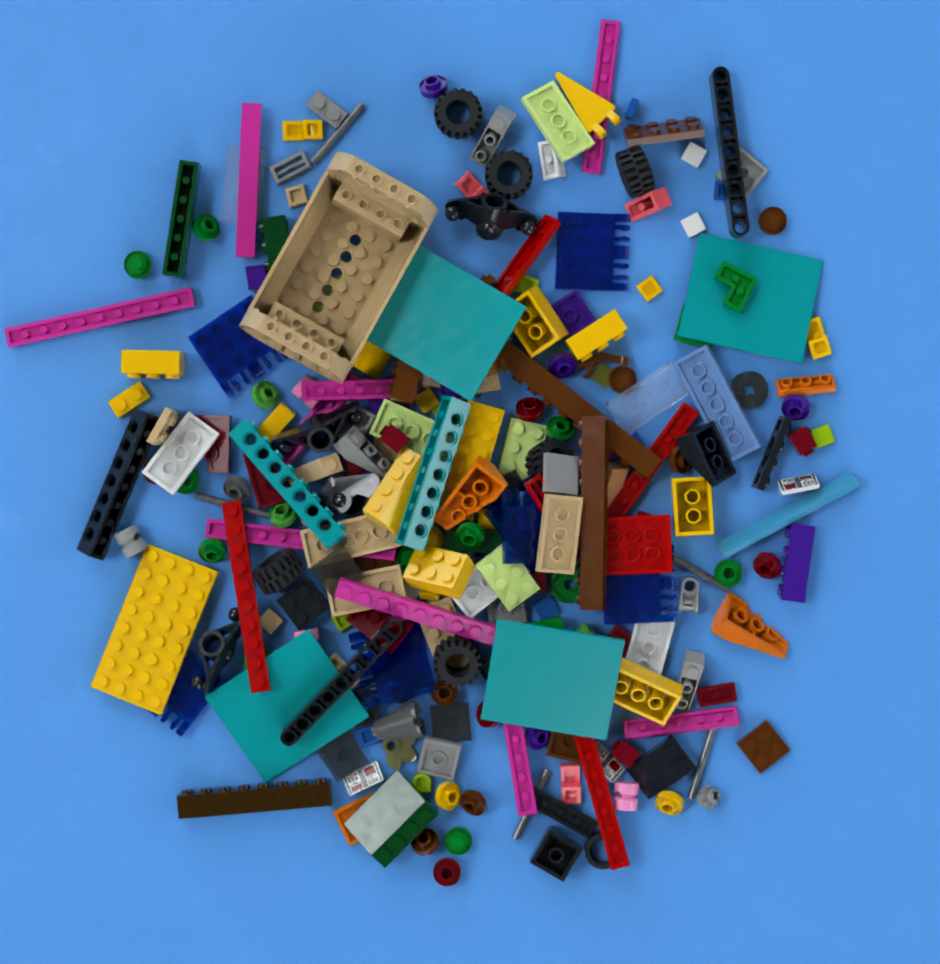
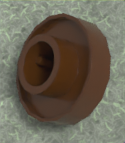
[758,207,787,235]
[608,365,637,394]
[669,446,692,474]
[430,679,459,706]
[459,789,487,816]
[411,828,439,856]

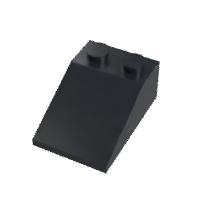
[675,420,736,487]
[625,735,696,799]

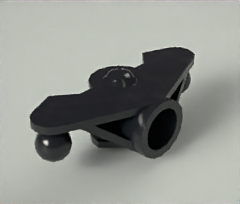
[445,193,538,240]
[271,402,363,454]
[301,472,383,527]
[191,607,242,696]

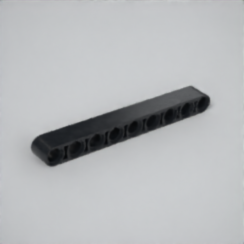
[709,66,750,239]
[280,616,404,746]

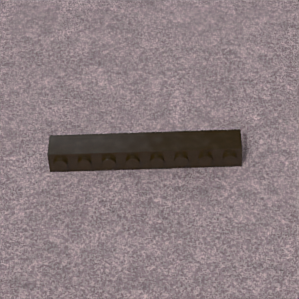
[177,778,333,819]

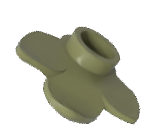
[382,738,417,770]

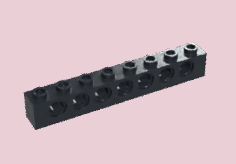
[77,408,159,561]

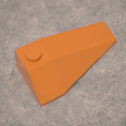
[434,455,508,530]
[710,592,789,659]

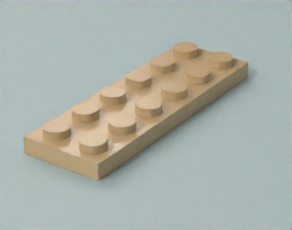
[300,515,418,568]

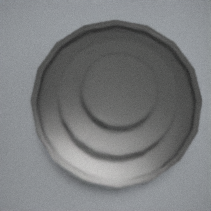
[223,475,252,501]

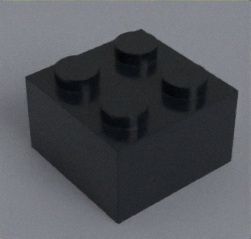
[276,576,330,631]
[530,826,583,882]

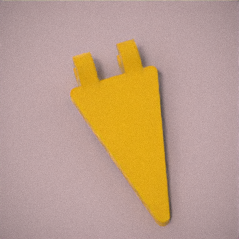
[555,72,621,140]

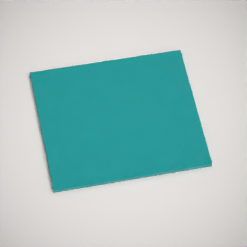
[677,233,823,364]
[367,245,527,402]
[480,618,625,740]
[205,629,370,783]

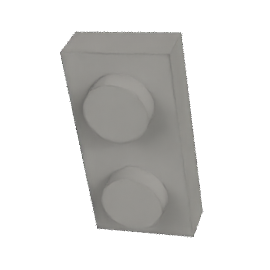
[306,90,348,129]

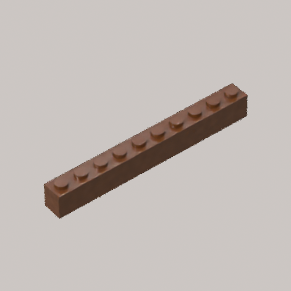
[496,341,662,479]
[577,415,609,611]

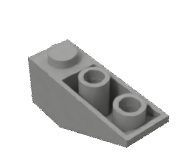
[469,104,517,168]
[332,425,392,478]
[675,649,705,712]

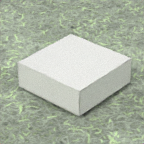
[681,141,707,168]
[680,212,706,238]

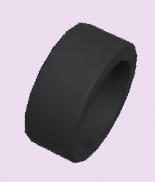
[584,831,611,869]

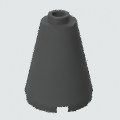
[371,700,426,740]

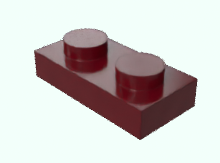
[696,681,737,707]

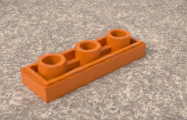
[775,374,836,398]

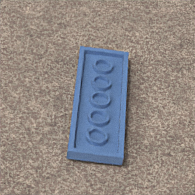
[673,344,762,461]

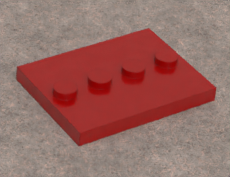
[607,514,673,575]

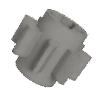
[697,785,721,810]

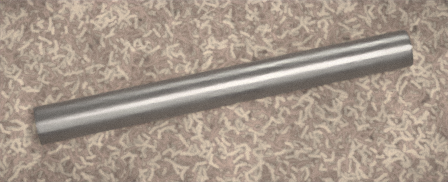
[310,102,365,165]
[195,492,269,519]
[672,554,730,593]
[687,729,716,800]
[512,768,551,840]

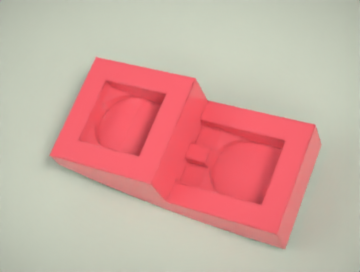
[454,171,489,197]
[560,763,581,804]

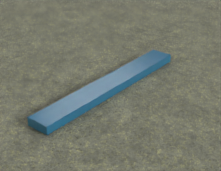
[716,471,861,558]

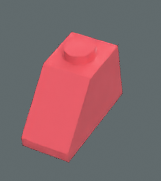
[624,187,672,222]

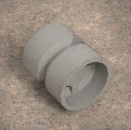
[114,524,149,559]

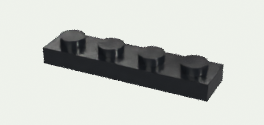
[751,416,792,491]
[533,785,598,839]

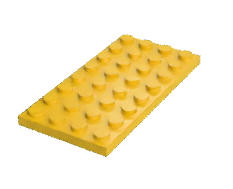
[90,544,219,715]

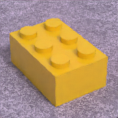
[513,285,569,358]
[564,309,628,362]
[121,350,185,379]
[670,476,714,536]
[403,545,475,599]

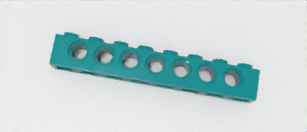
[394,395,471,552]
[228,419,347,551]

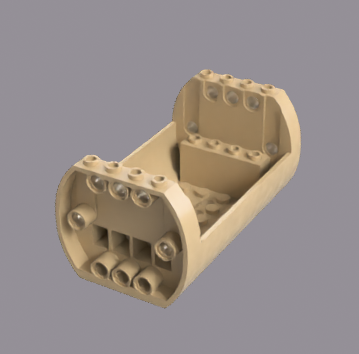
[239,152,438,383]

